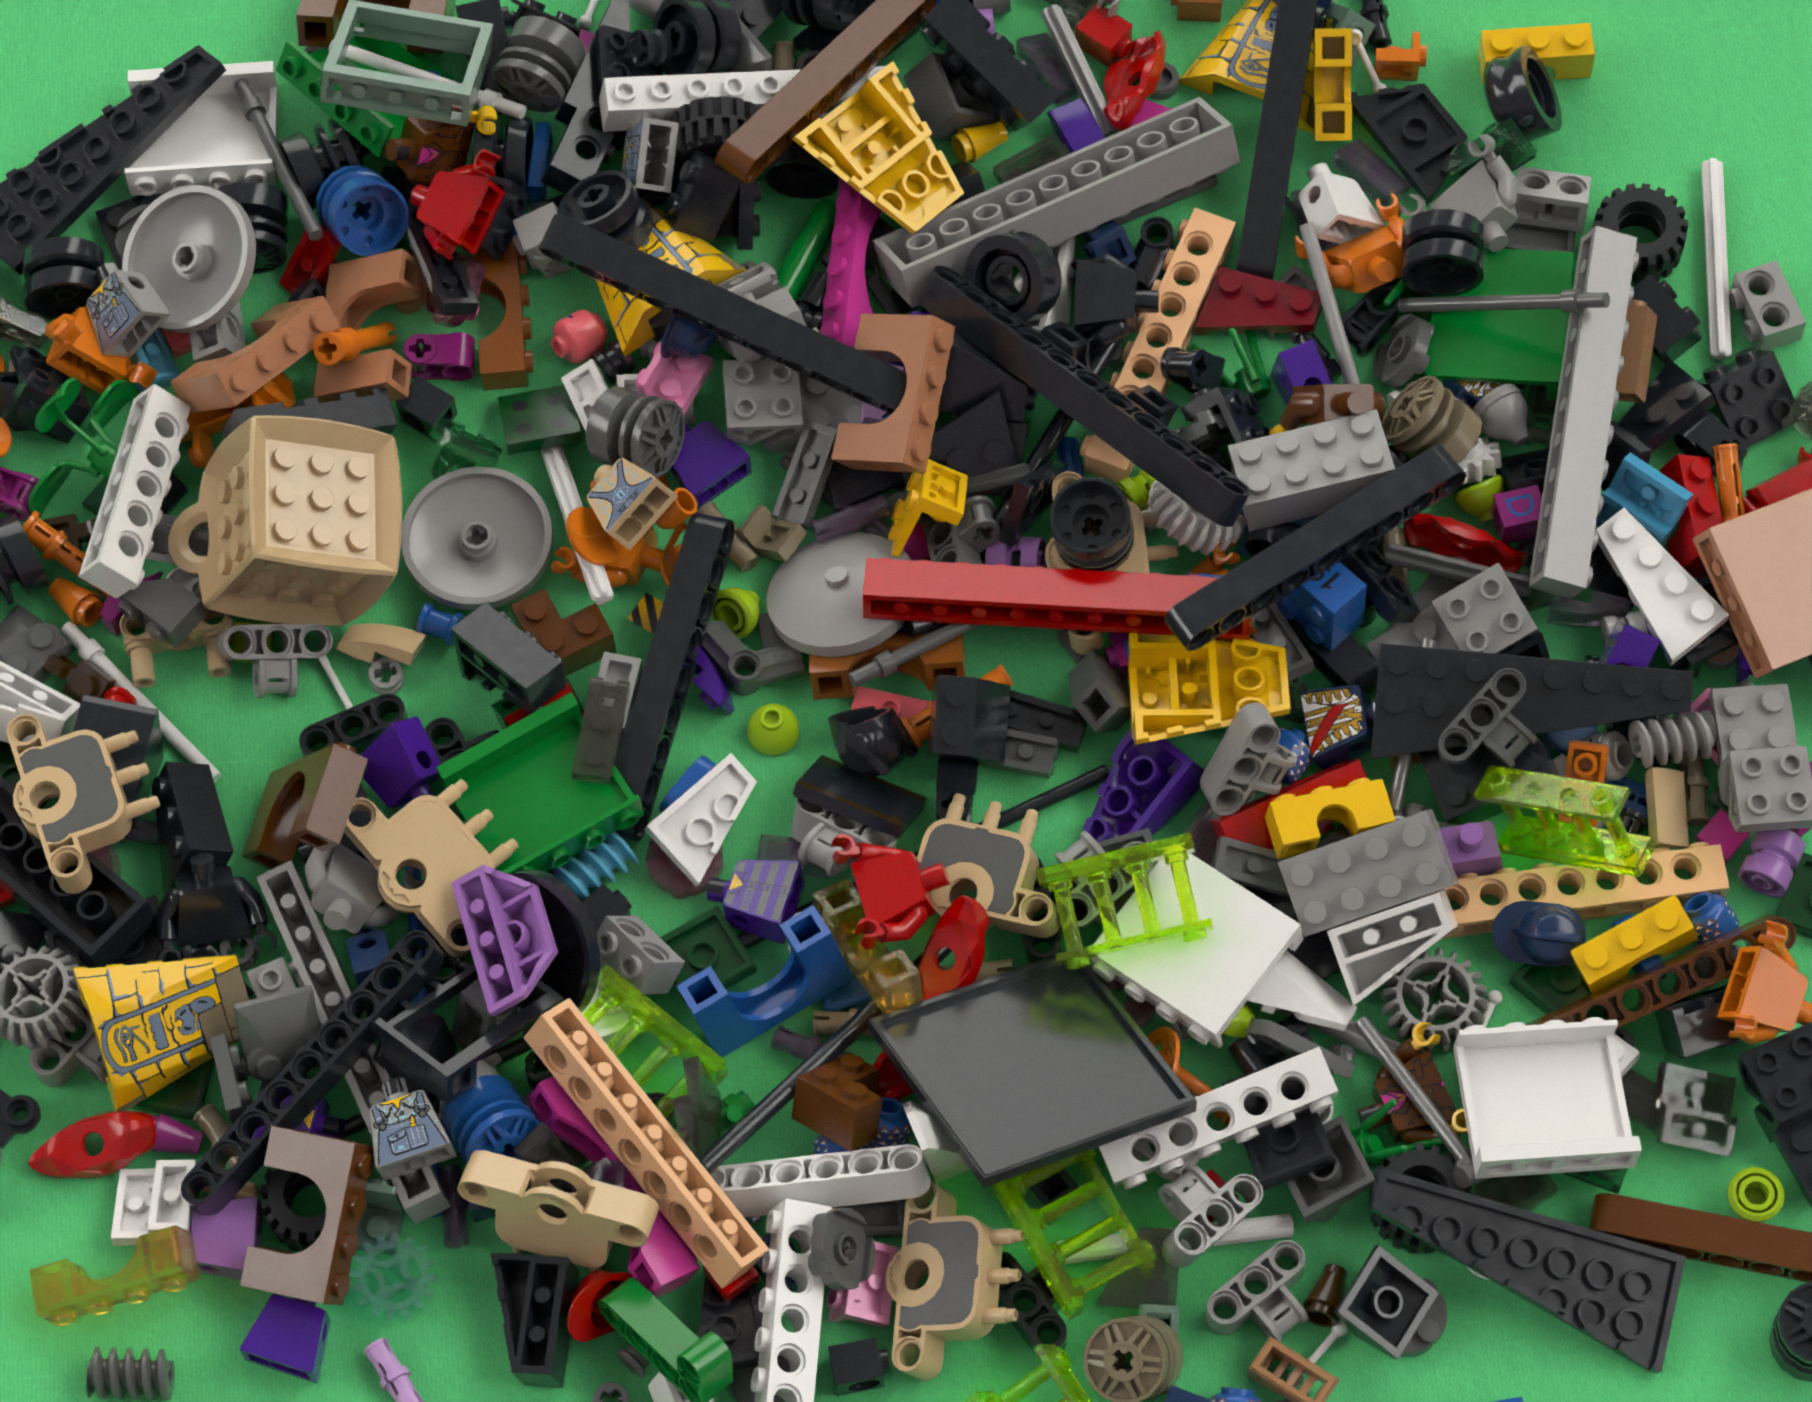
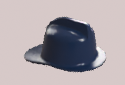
[660,315,718,359]
[1492,901,1586,967]

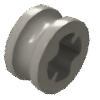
[368,657,405,695]

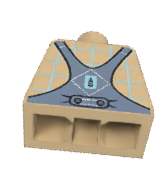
[587,458,678,550]

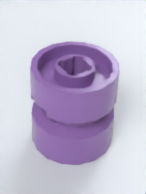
[985,537,1047,568]
[1738,829,1806,897]

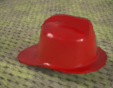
[567,1270,633,1342]

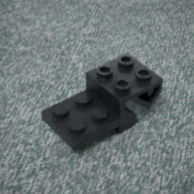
[1737,1022,1812,1208]

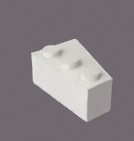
[0,661,80,744]
[1327,889,1458,1006]

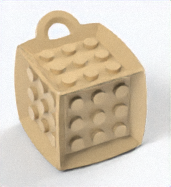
[168,415,402,626]

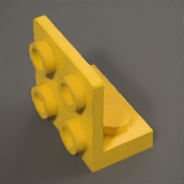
[888,459,968,557]

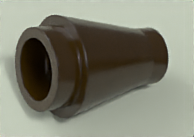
[1303,1264,1347,1327]

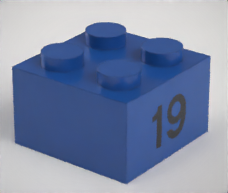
[1276,562,1367,651]

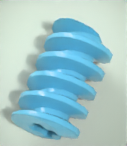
[552,832,639,900]

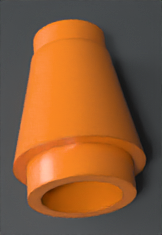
[48,577,103,627]

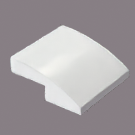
[111,1160,197,1246]

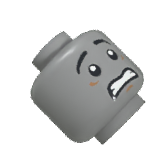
[1582,731,1634,781]

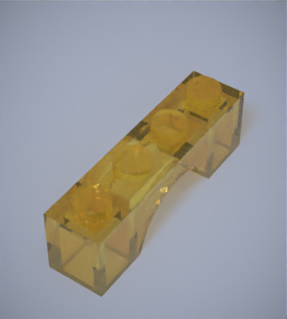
[813,878,924,1014]
[29,1225,200,1326]

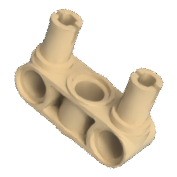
[119,599,235,688]

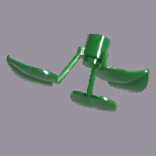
[28,377,140,518]

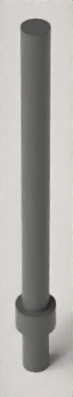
[234,79,323,241]
[1398,289,1610,313]
[848,623,980,688]

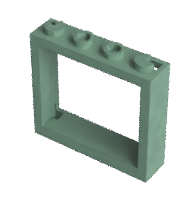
[320,0,494,126]

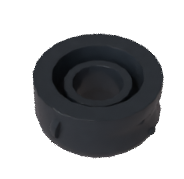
[1484,45,1562,143]
[964,229,1062,324]

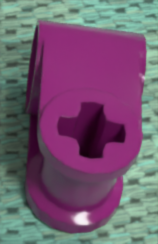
[403,332,475,381]
[0,467,39,521]

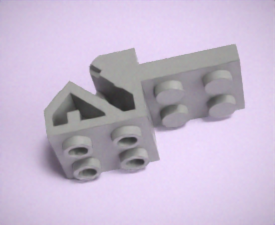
[717,260,807,362]
[722,359,862,453]
[1366,562,1538,664]
[1709,684,1812,833]

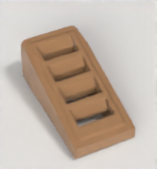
[1248,1336,1339,1402]

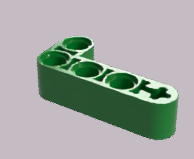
[598,1277,733,1402]

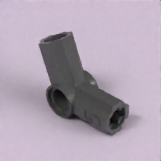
[701,620,805,696]

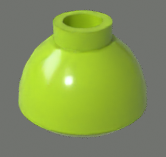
[1454,474,1505,523]
[711,587,761,639]
[747,703,800,756]
[1728,1167,1784,1222]

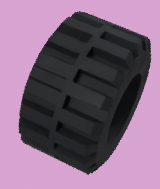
[672,96,760,167]
[1593,183,1688,285]
[1369,1143,1472,1254]
[260,1169,362,1252]

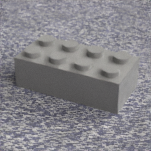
[1228,409,1395,532]
[1278,809,1459,937]

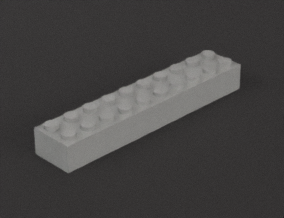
[873,97,1241,308]

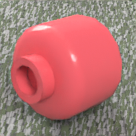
[551,309,608,364]

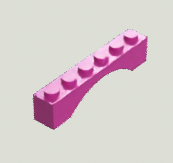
[819,178,883,348]
[527,1076,700,1298]

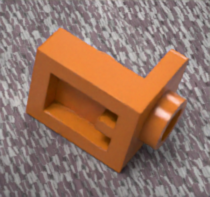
[1374,32,1427,81]

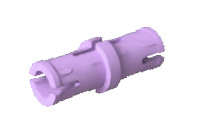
[364,1338,425,1402]

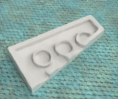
[1595,508,1729,666]

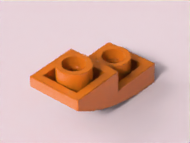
[1558,740,1610,827]

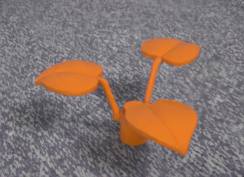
[565,474,697,587]

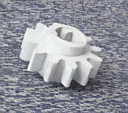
[1459,436,1502,484]

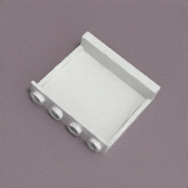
[125,61,278,196]
[1089,842,1304,1049]
[1453,1017,1642,1179]

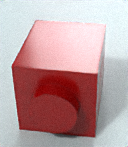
[1075,2,1134,67]

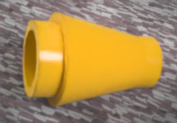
[951,121,1008,163]

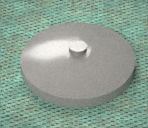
[122,185,256,333]
[401,467,553,610]
[766,532,911,657]

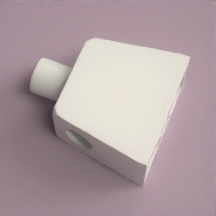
[1299,163,1384,244]

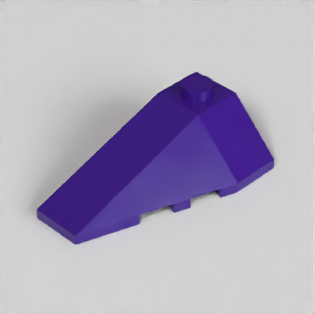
[1073,729,1204,861]

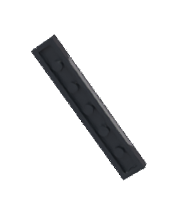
[381,167,479,316]

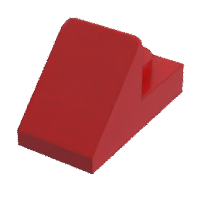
[278,224,343,295]

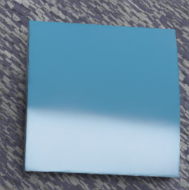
[1596,453,1693,547]

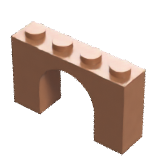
[313,249,423,403]
[170,296,342,414]
[831,313,955,473]

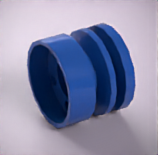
[316,165,409,257]
[441,1075,545,1164]

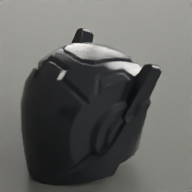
[828,706,918,777]

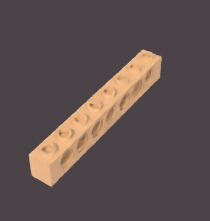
[1080,208,1236,483]
[1418,842,1730,939]
[523,998,769,1289]

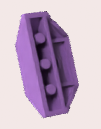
[451,865,558,1017]

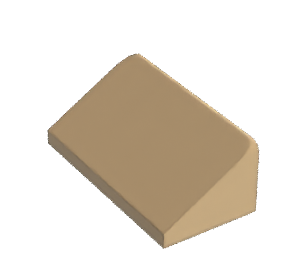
[1644,767,1689,849]

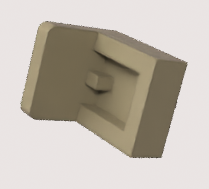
[739,505,807,562]

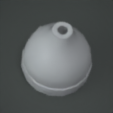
[1473,383,1530,446]

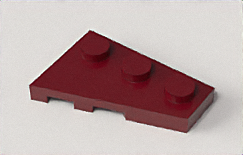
[1195,266,1323,335]

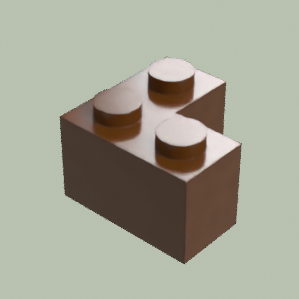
[511,589,616,676]
[791,1053,883,1152]

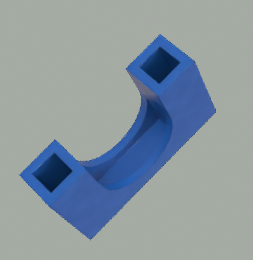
[677,905,854,1060]

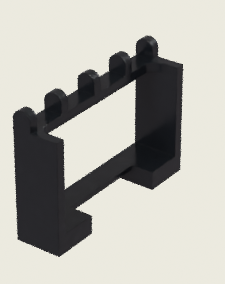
[370,960,564,1105]

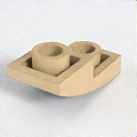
[336,623,426,665]

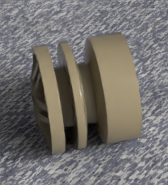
[1381,375,1482,464]
[1083,1315,1184,1402]

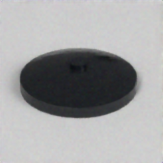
[510,869,600,1014]

